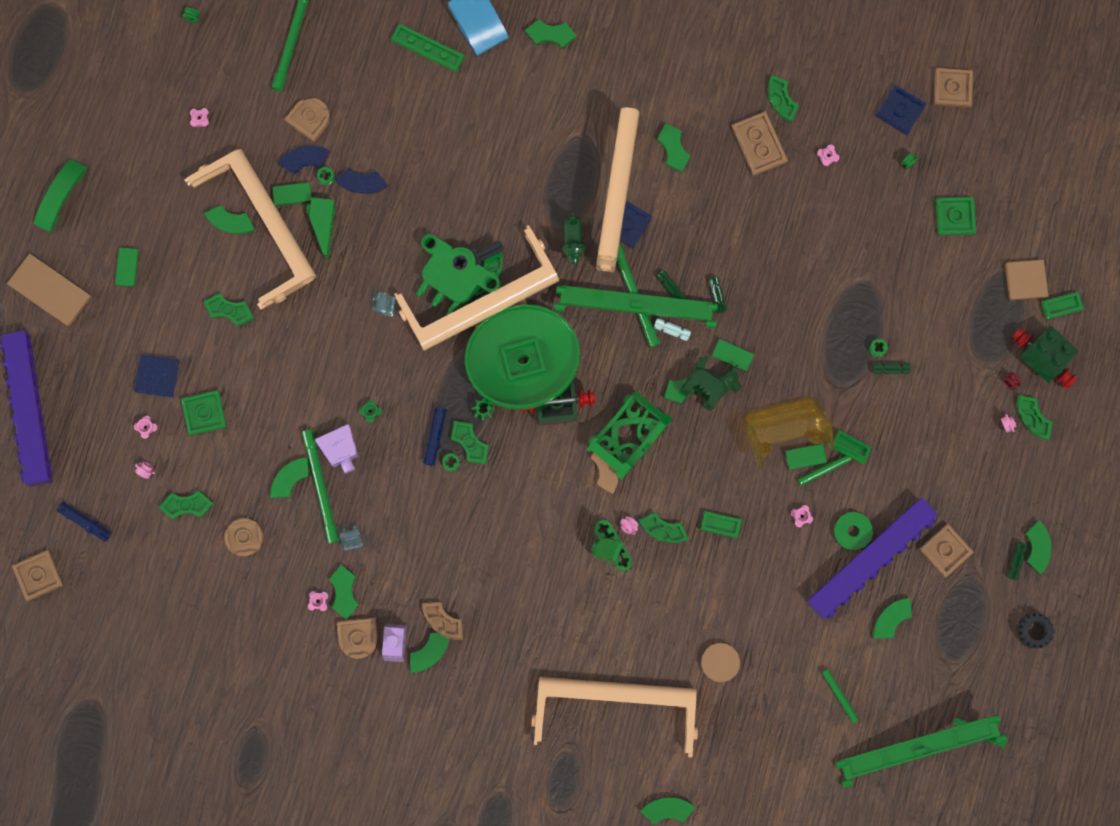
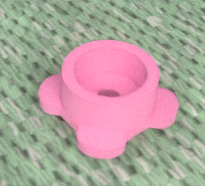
[190,108,209,127]
[817,145,839,166]
[1001,414,1017,432]
[134,416,157,439]
[135,462,156,479]
[791,505,813,527]
[619,517,639,535]
[308,591,328,611]

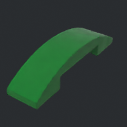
[33,159,88,233]

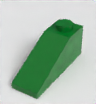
[307,197,336,259]
[591,537,623,566]

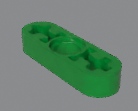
[595,520,632,571]

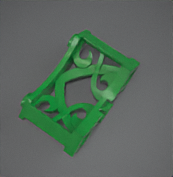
[586,391,673,480]

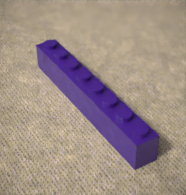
[0,330,53,487]
[806,498,938,619]

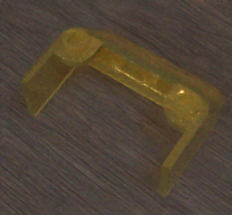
[743,397,835,468]

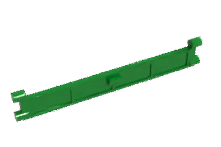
[554,286,718,328]
[835,714,1007,788]

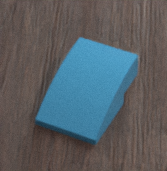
[448,0,509,56]

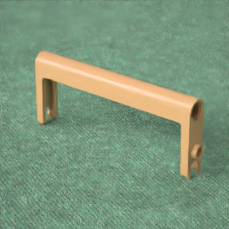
[596,107,640,273]
[185,149,316,309]
[394,225,559,351]
[531,677,698,757]

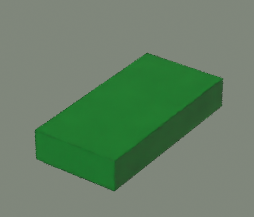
[272,182,312,206]
[115,248,139,287]
[1041,292,1084,320]
[711,339,754,373]
[830,429,872,465]
[785,444,827,470]
[700,511,742,539]

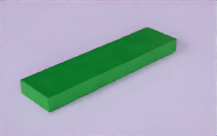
[391,23,465,73]

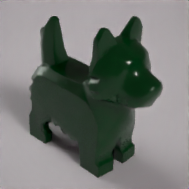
[562,213,586,264]
[679,355,742,411]

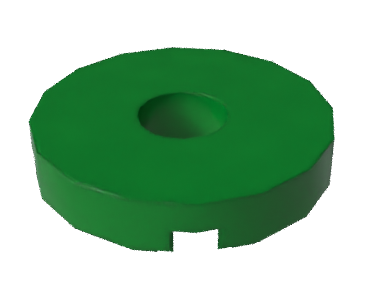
[833,512,873,551]

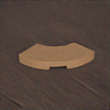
[590,442,619,495]
[422,602,463,640]

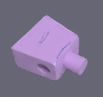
[315,424,358,474]
[382,624,407,662]

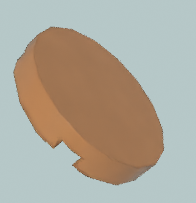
[224,518,264,557]
[701,643,740,682]

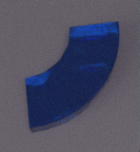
[278,146,330,175]
[335,168,388,194]

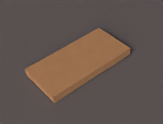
[7,254,92,327]

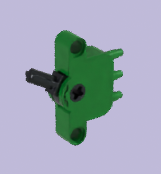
[416,234,504,315]

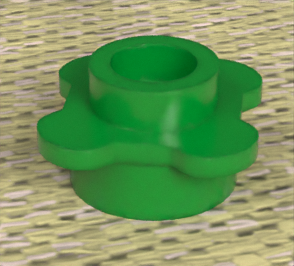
[359,400,382,423]

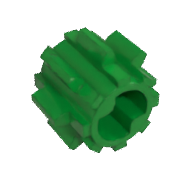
[471,398,496,422]

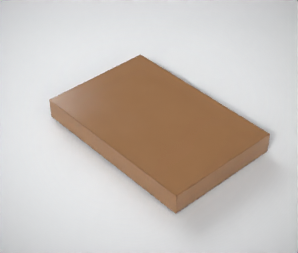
[731,111,788,176]

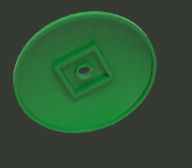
[465,305,580,410]

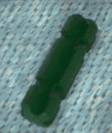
[657,271,686,299]
[709,276,727,314]
[872,363,911,374]
[1007,542,1027,580]

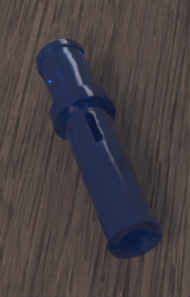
[423,407,447,466]
[57,501,112,542]

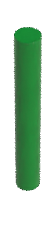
[798,455,852,486]
[821,669,860,723]

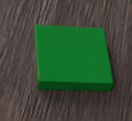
[935,197,976,236]
[181,390,227,436]

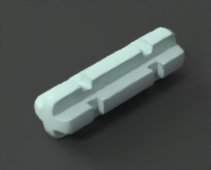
[654,318,691,341]

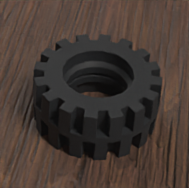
[1016,613,1055,649]

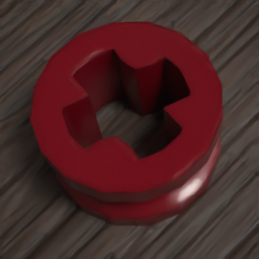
[1003,372,1022,391]

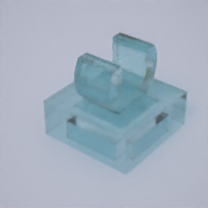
[372,293,395,316]
[340,526,363,551]

